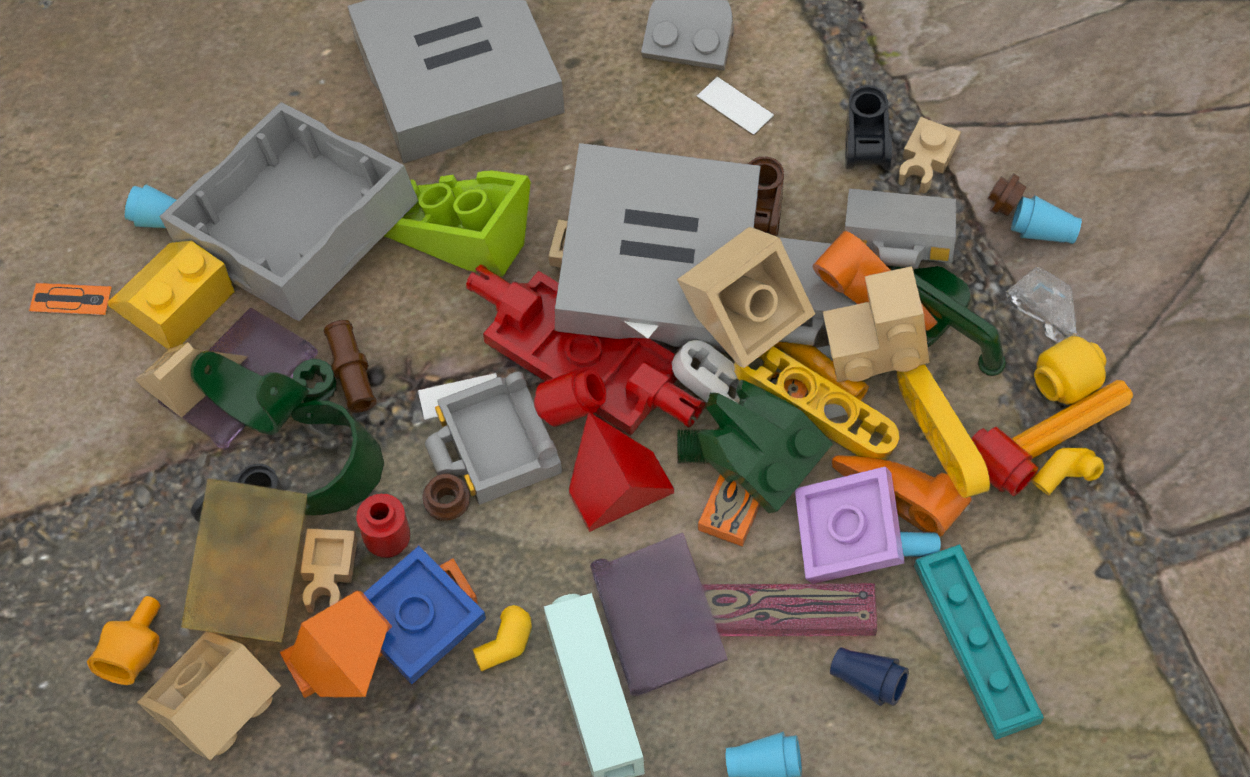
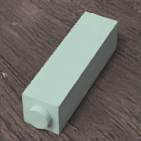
[544,593,645,777]

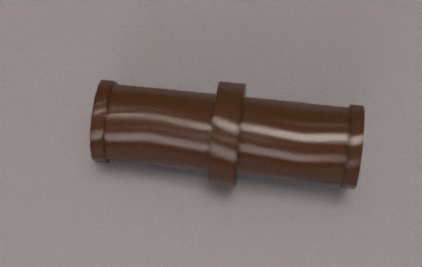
[323,320,377,413]

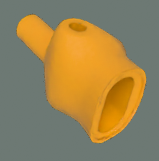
[87,596,161,685]

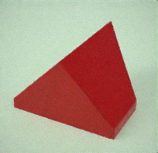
[569,411,674,532]

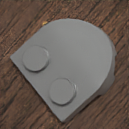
[641,0,734,71]

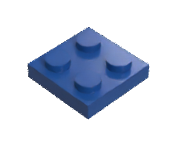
[363,546,486,685]

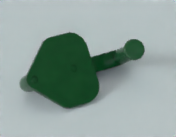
[886,265,1006,376]

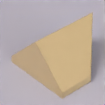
[135,342,248,417]

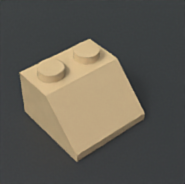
[677,227,815,368]
[137,630,281,760]

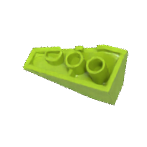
[384,170,531,277]

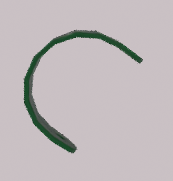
[191,351,310,435]
[288,401,385,515]

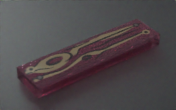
[679,583,877,636]

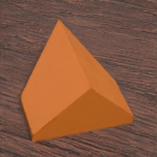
[289,590,392,697]

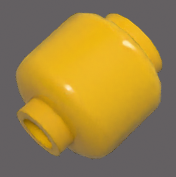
[1034,336,1107,405]

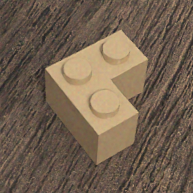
[823,266,930,382]

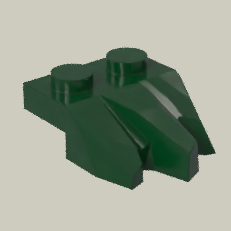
[698,380,833,513]

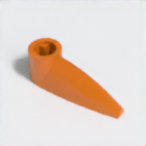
[812,231,937,331]
[832,455,972,537]

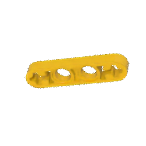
[734,346,900,460]
[897,364,990,498]

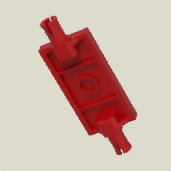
[466,264,705,435]

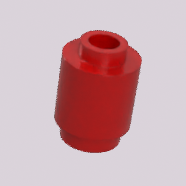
[534,368,606,427]
[971,427,1038,496]
[356,494,411,558]

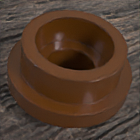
[987,173,1027,216]
[422,474,470,521]

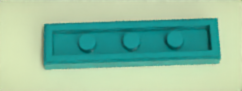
[914,544,1044,740]

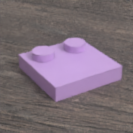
[795,467,905,584]

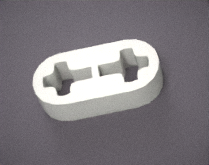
[672,340,740,403]

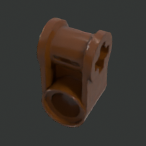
[748,156,784,237]

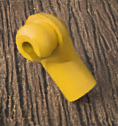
[1031,448,1104,496]
[472,605,532,672]

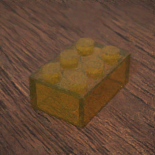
[181,478,308,643]

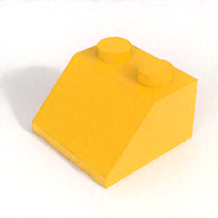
[107,240,235,349]

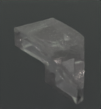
[1006,266,1078,343]

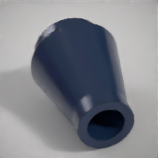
[830,647,909,706]

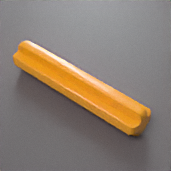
[1011,380,1133,459]

